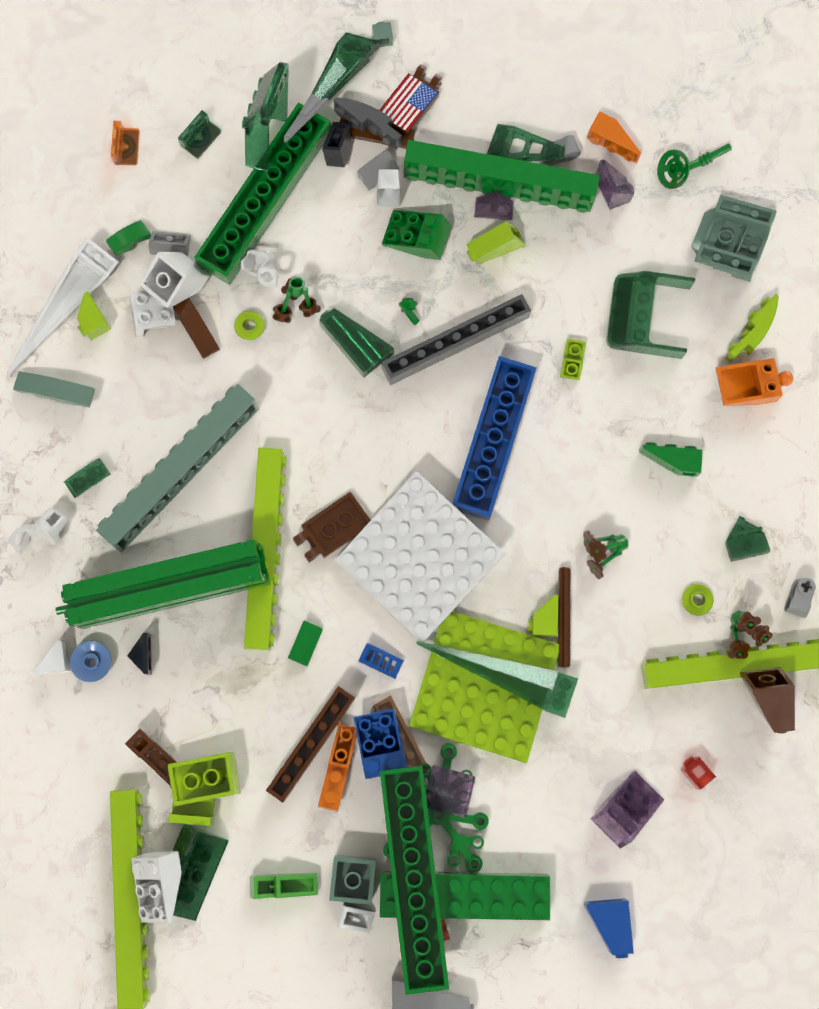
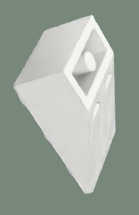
[131,851,182,923]

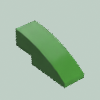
[250,873,318,899]

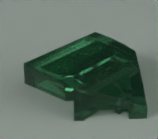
[725,516,770,562]

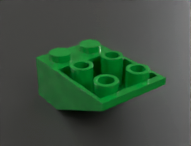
[382,210,452,260]

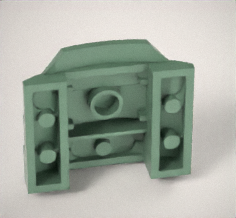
[691,195,777,282]

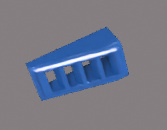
[358,643,404,679]

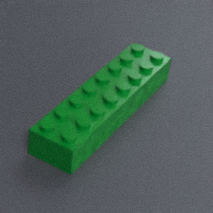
[380,871,550,920]

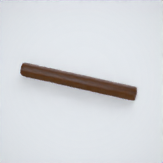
[558,567,571,668]

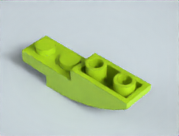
[725,294,779,363]

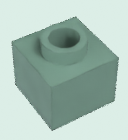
[372,22,393,48]

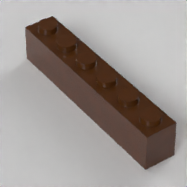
[266,686,356,803]

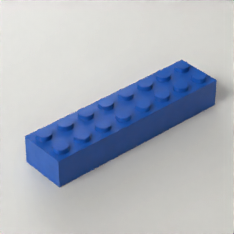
[452,356,537,521]

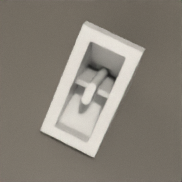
[33,639,70,676]
[336,902,375,933]

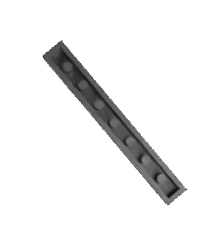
[382,294,531,385]

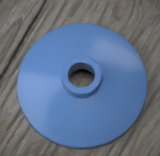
[70,641,112,682]

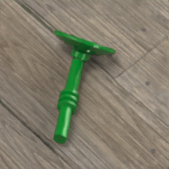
[657,143,732,189]

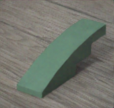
[13,371,95,408]

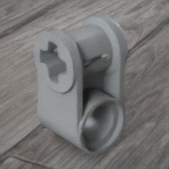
[542,135,581,166]
[784,578,816,618]

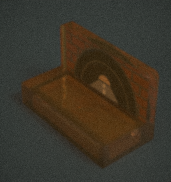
[111,121,140,165]

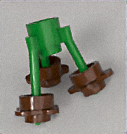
[272,276,321,323]
[728,610,773,659]

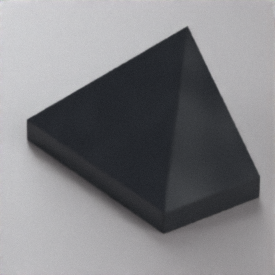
[127,633,152,675]

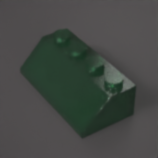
[172,824,229,921]

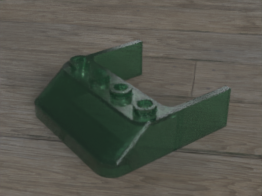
[242,62,289,172]
[606,271,695,359]

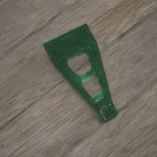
[487,124,565,162]

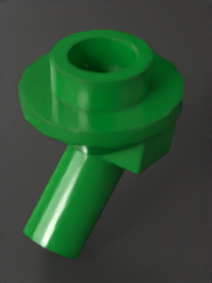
[398,298,420,325]

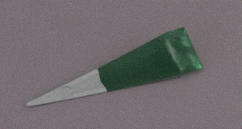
[284,32,379,142]

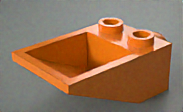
[715,358,794,406]

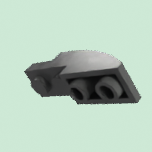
[333,97,402,150]

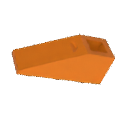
[587,111,641,164]

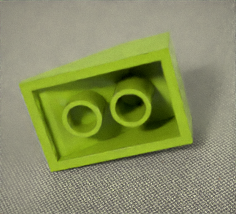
[168,752,241,806]

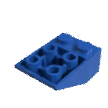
[354,709,408,779]

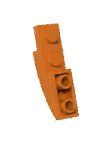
[318,724,357,812]

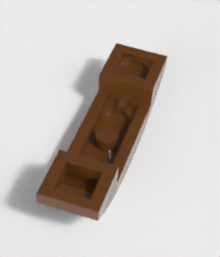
[173,298,220,359]
[125,728,177,788]

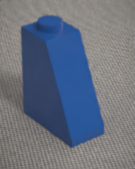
[584,898,634,958]

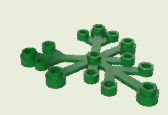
[383,743,489,872]

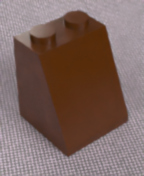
[740,667,795,734]

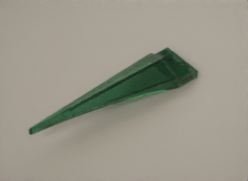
[416,641,578,718]

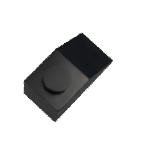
[322,122,352,167]

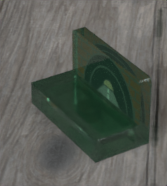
[178,110,221,159]

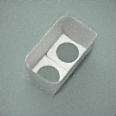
[377,169,400,207]

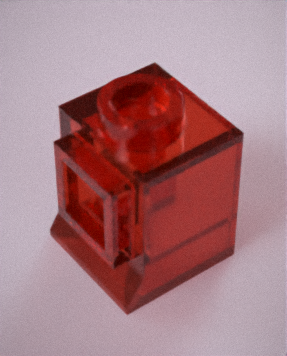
[680,756,716,790]

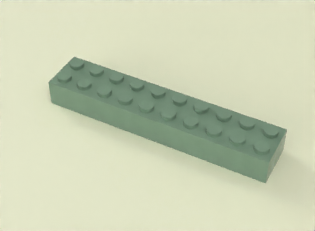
[96,384,259,553]

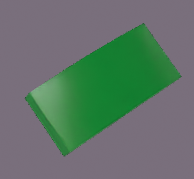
[106,220,151,256]

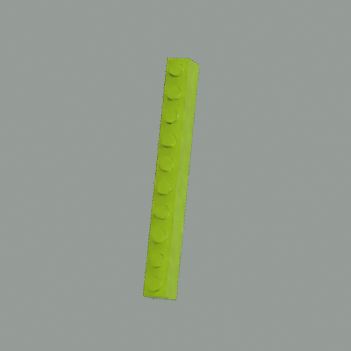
[244,448,287,651]
[641,639,819,689]
[110,789,150,1009]

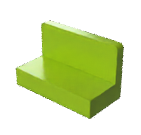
[168,799,215,826]

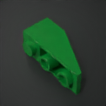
[639,442,702,477]

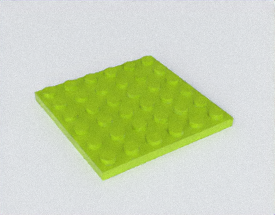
[409,612,559,763]

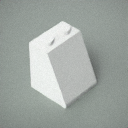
[139,252,210,308]

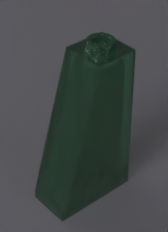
[319,308,394,378]

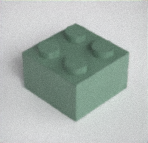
[329,855,376,905]

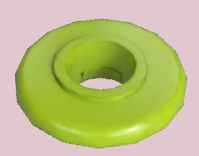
[234,310,265,340]
[682,584,714,616]

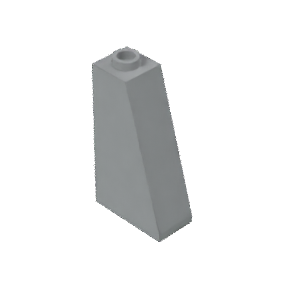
[392,977,474,1009]

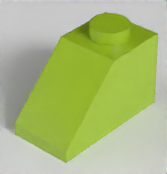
[77,291,111,340]
[528,595,559,637]

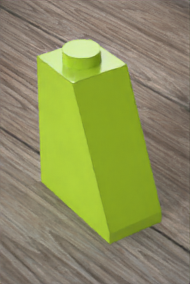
[466,221,525,264]

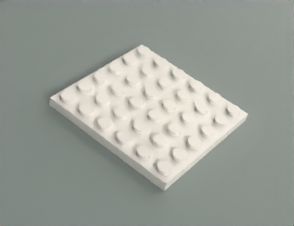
[335,471,506,643]

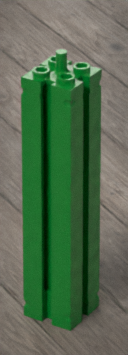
[55,539,271,629]

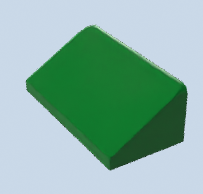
[288,621,323,667]

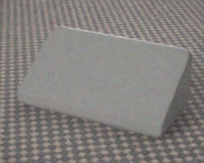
[357,150,399,190]
[148,231,191,257]

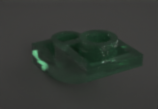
[64,458,111,498]

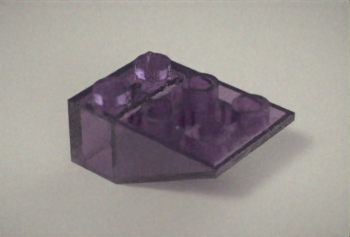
[590,770,664,849]

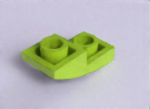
[560,338,586,380]

